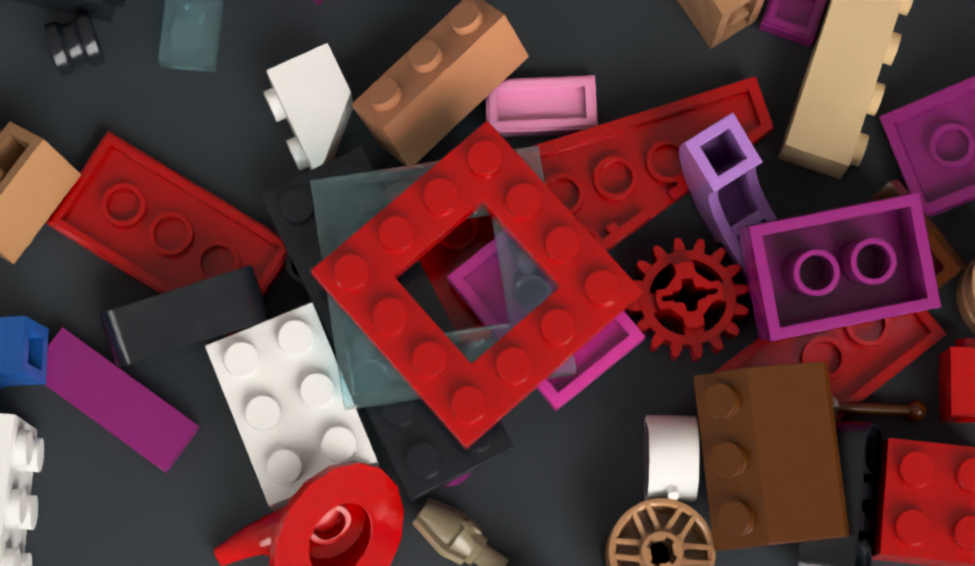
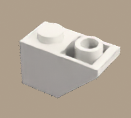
[263,43,353,171]

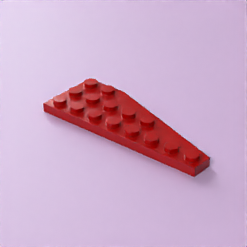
[385,76,774,346]

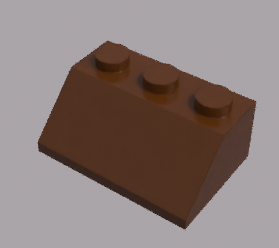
[693,362,850,551]

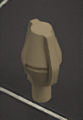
[412,498,509,566]

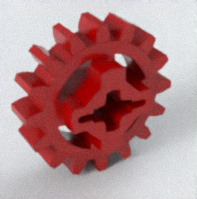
[626,238,749,362]

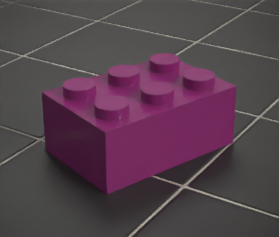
[737,193,941,341]

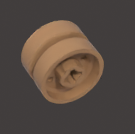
[604,498,716,566]

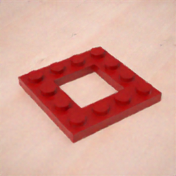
[311,120,643,450]

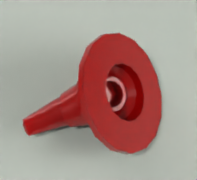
[214,460,404,566]

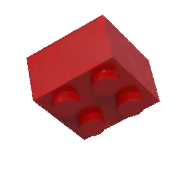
[872,438,975,566]

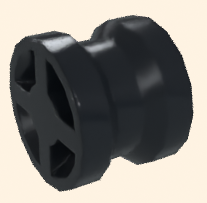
[44,11,105,77]

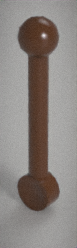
[832,397,927,422]

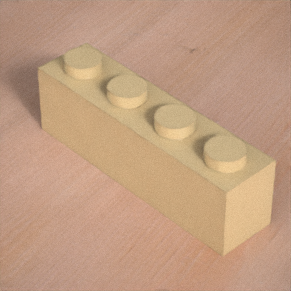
[777,0,913,180]

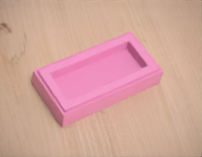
[485,75,598,137]

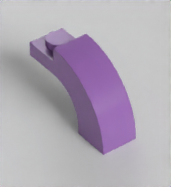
[679,112,777,287]

